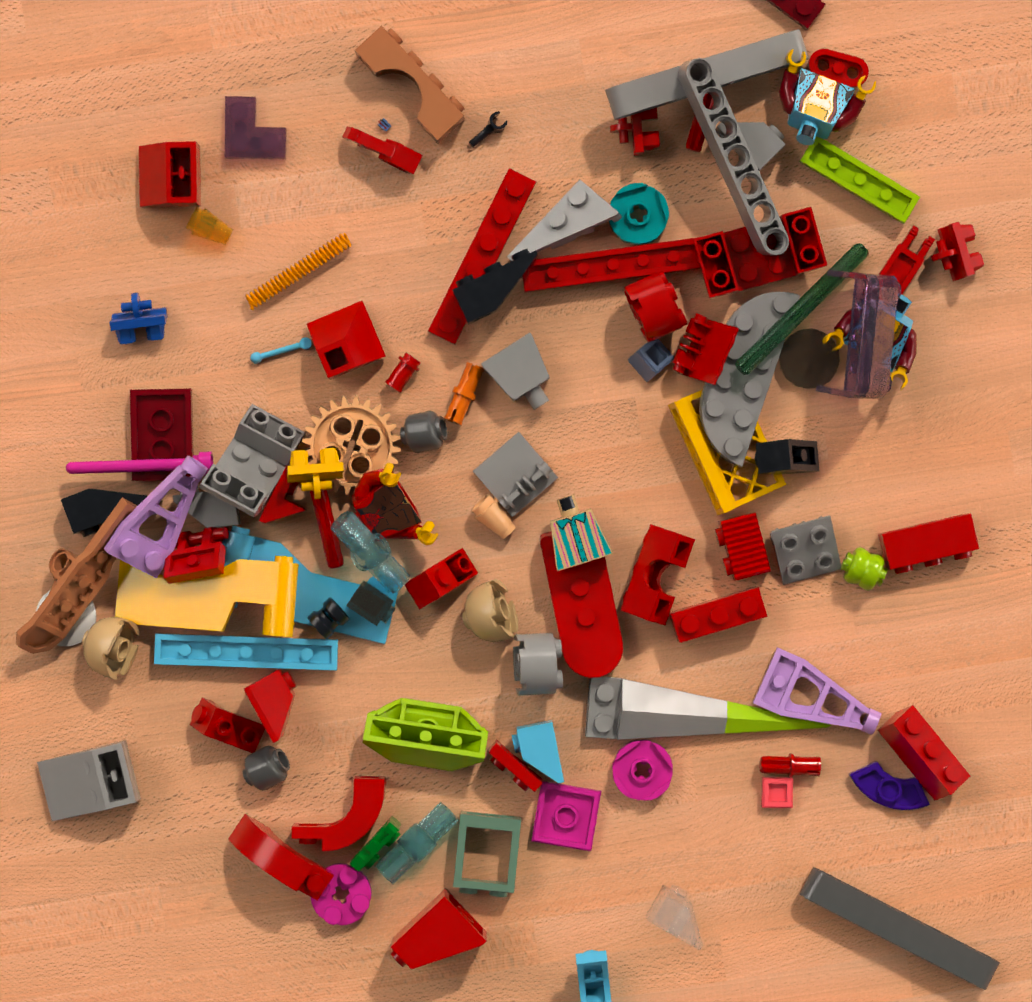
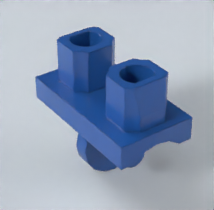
[109,292,168,344]

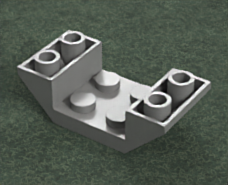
[199,404,305,517]

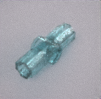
[331,511,410,594]
[375,801,459,884]

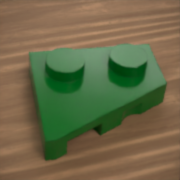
[350,816,401,872]

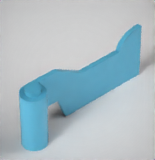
[222,525,403,644]

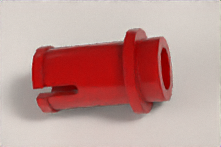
[385,353,421,393]

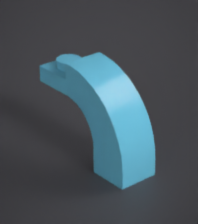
[575,950,611,1002]

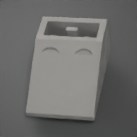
[37,740,141,821]

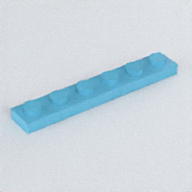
[154,633,339,671]

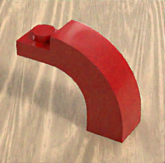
[291,776,386,851]
[228,814,334,901]

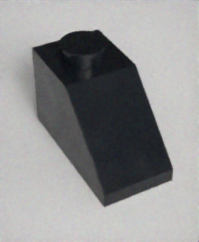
[755,439,819,475]

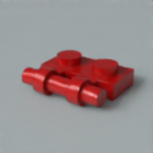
[163,526,229,584]

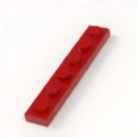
[428,168,536,345]
[523,237,701,293]

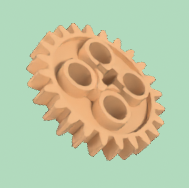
[302,395,401,495]

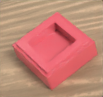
[761,777,793,808]

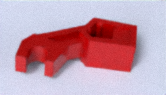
[342,126,423,174]

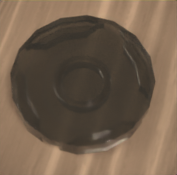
[779,328,840,389]

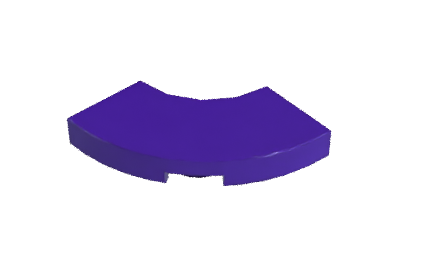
[849,761,930,810]

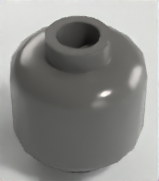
[400,411,447,453]
[243,746,290,791]

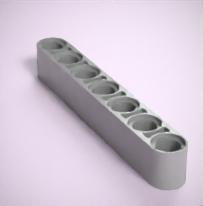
[605,29,809,120]
[678,58,789,256]

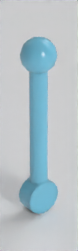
[250,337,312,364]

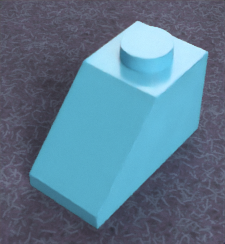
[512,720,564,783]

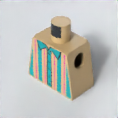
[550,495,613,571]

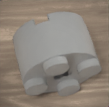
[513,633,563,696]

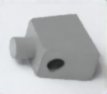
[481,333,550,410]

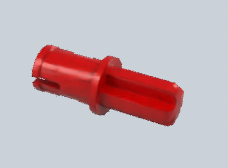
[759,753,821,778]

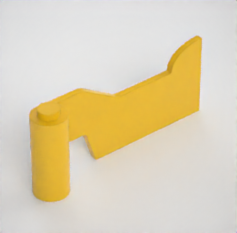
[115,556,299,637]

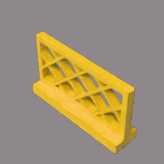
[668,389,786,516]

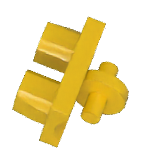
[287,448,344,499]

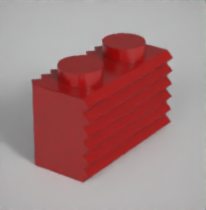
[715,512,771,581]

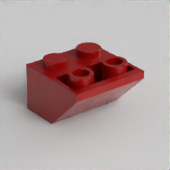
[139,141,201,208]

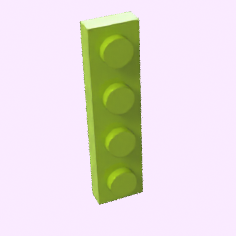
[799,136,920,224]

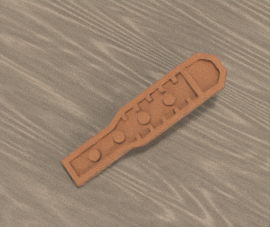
[16,498,142,654]

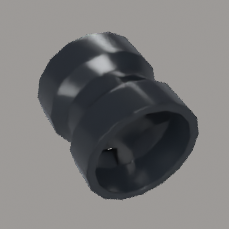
[307,597,350,640]

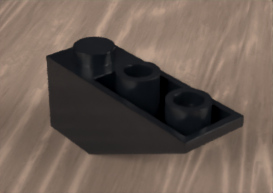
[453,248,538,325]
[61,489,163,537]

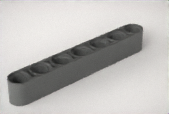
[800,867,1000,990]

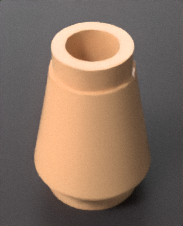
[471,494,516,539]

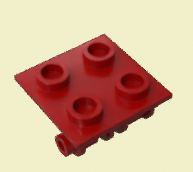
[672,313,739,385]

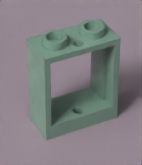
[453,811,521,897]

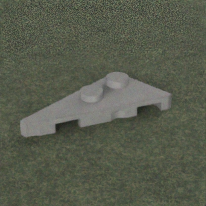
[507,180,622,262]

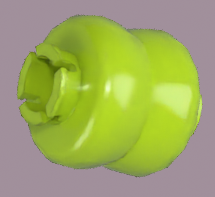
[841,547,888,591]

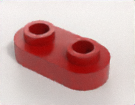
[808,49,869,88]

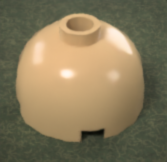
[462,579,518,642]
[82,617,139,680]

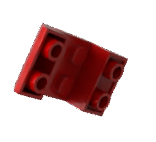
[693,207,827,298]

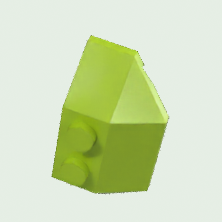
[362,698,488,771]

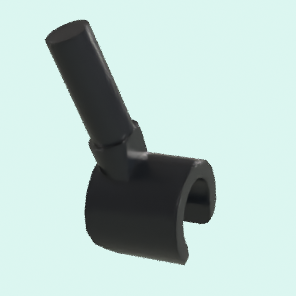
[469,111,508,147]

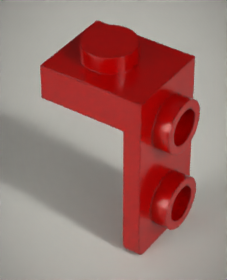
[190,697,265,753]

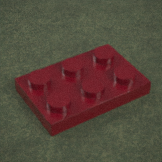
[130,388,194,481]

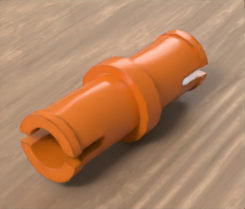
[444,362,485,426]

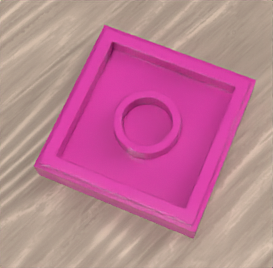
[531,781,601,851]

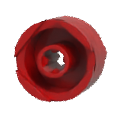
[624,271,687,343]

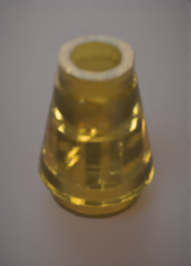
[186,206,233,245]

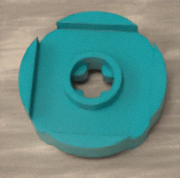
[609,183,669,245]

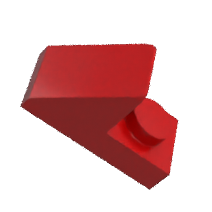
[259,466,307,523]

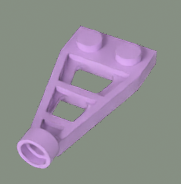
[104,456,208,578]
[753,647,881,735]

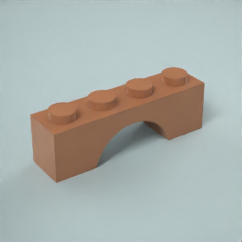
[355,25,465,144]

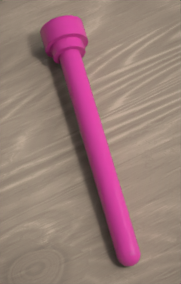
[66,451,213,476]

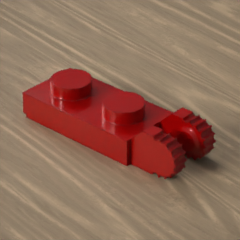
[865,225,935,305]

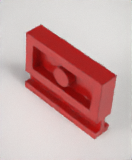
[488,739,543,792]

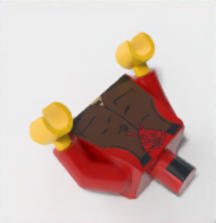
[343,463,439,545]

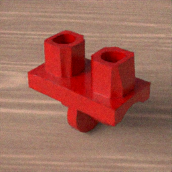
[610,108,660,156]
[931,222,984,281]

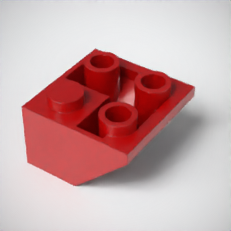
[307,300,386,380]

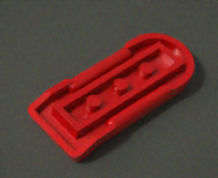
[539,532,623,678]

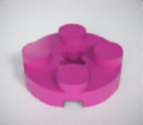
[612,739,673,801]
[311,863,372,925]

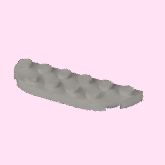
[699,292,800,467]

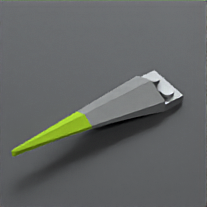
[585,676,831,740]

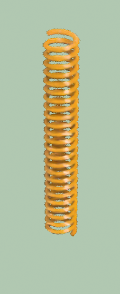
[245,233,352,310]

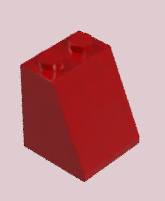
[390,888,487,970]

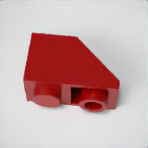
[404,548,478,610]

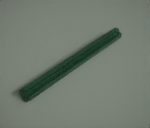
[735,243,869,375]

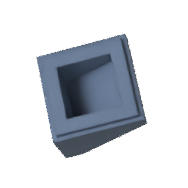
[628,339,674,382]

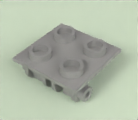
[473,432,558,517]
[770,515,841,585]

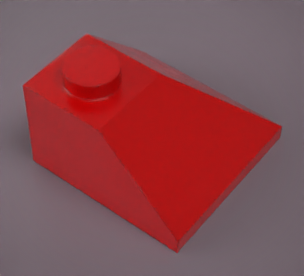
[244,669,297,743]

